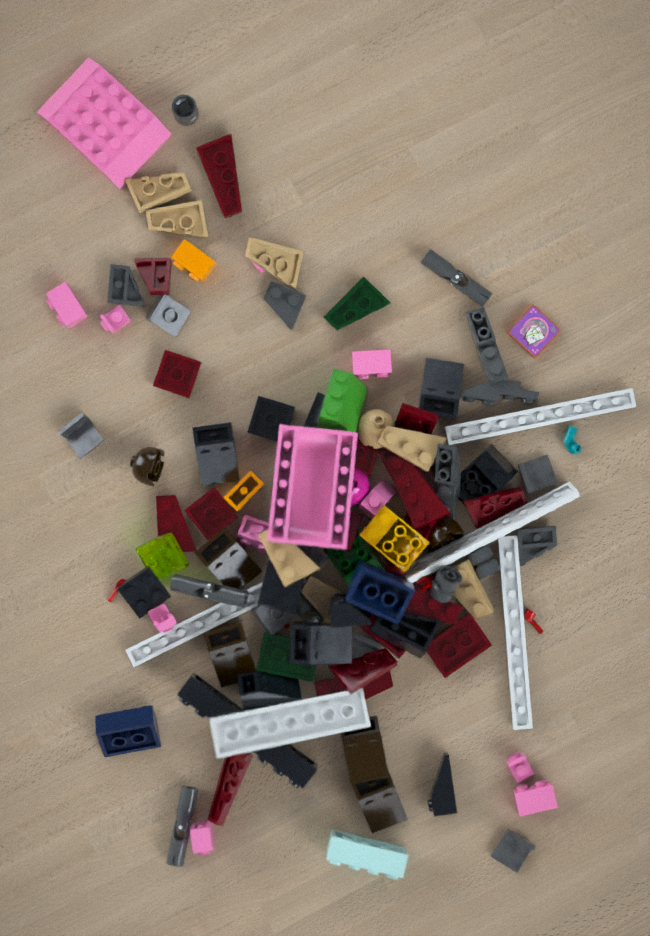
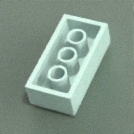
[326,829,408,880]

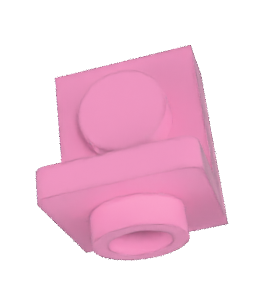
[100,304,131,334]
[506,752,534,783]

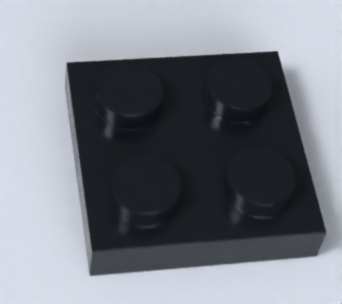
[247,396,295,442]
[117,565,171,619]

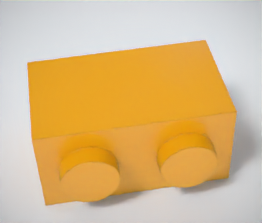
[171,239,216,283]
[224,470,265,512]

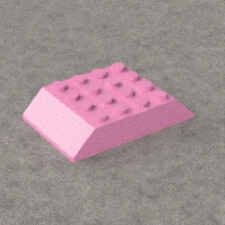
[37,58,172,189]
[267,424,358,550]

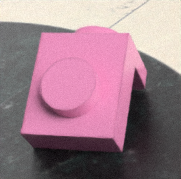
[148,603,177,633]

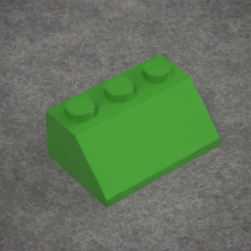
[317,368,368,432]

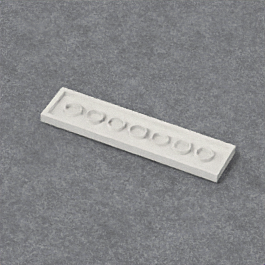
[209,688,371,759]

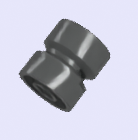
[172,94,199,126]
[466,545,501,580]
[428,566,462,603]

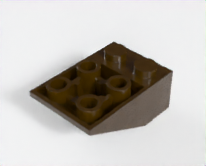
[194,527,262,589]
[203,621,256,688]
[341,716,389,784]
[352,770,408,834]

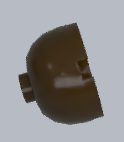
[130,447,165,486]
[427,517,464,552]

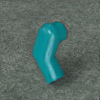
[563,426,581,454]

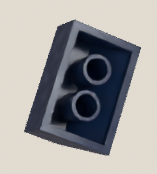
[345,560,415,624]
[95,705,161,757]

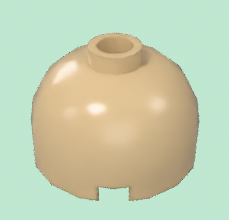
[356,409,395,449]

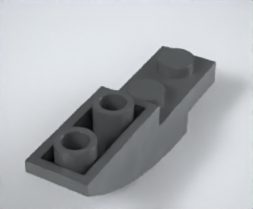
[466,307,508,384]
[460,381,539,406]
[435,444,461,519]

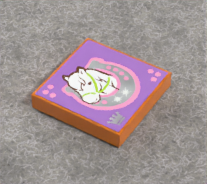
[507,305,561,358]

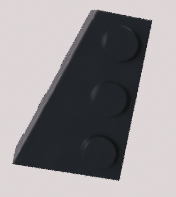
[369,613,441,658]

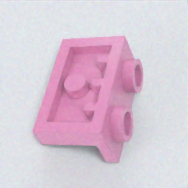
[236,515,269,554]

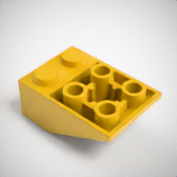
[360,505,429,572]

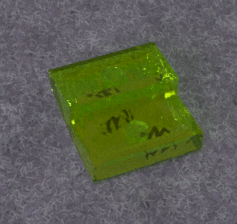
[135,532,189,579]

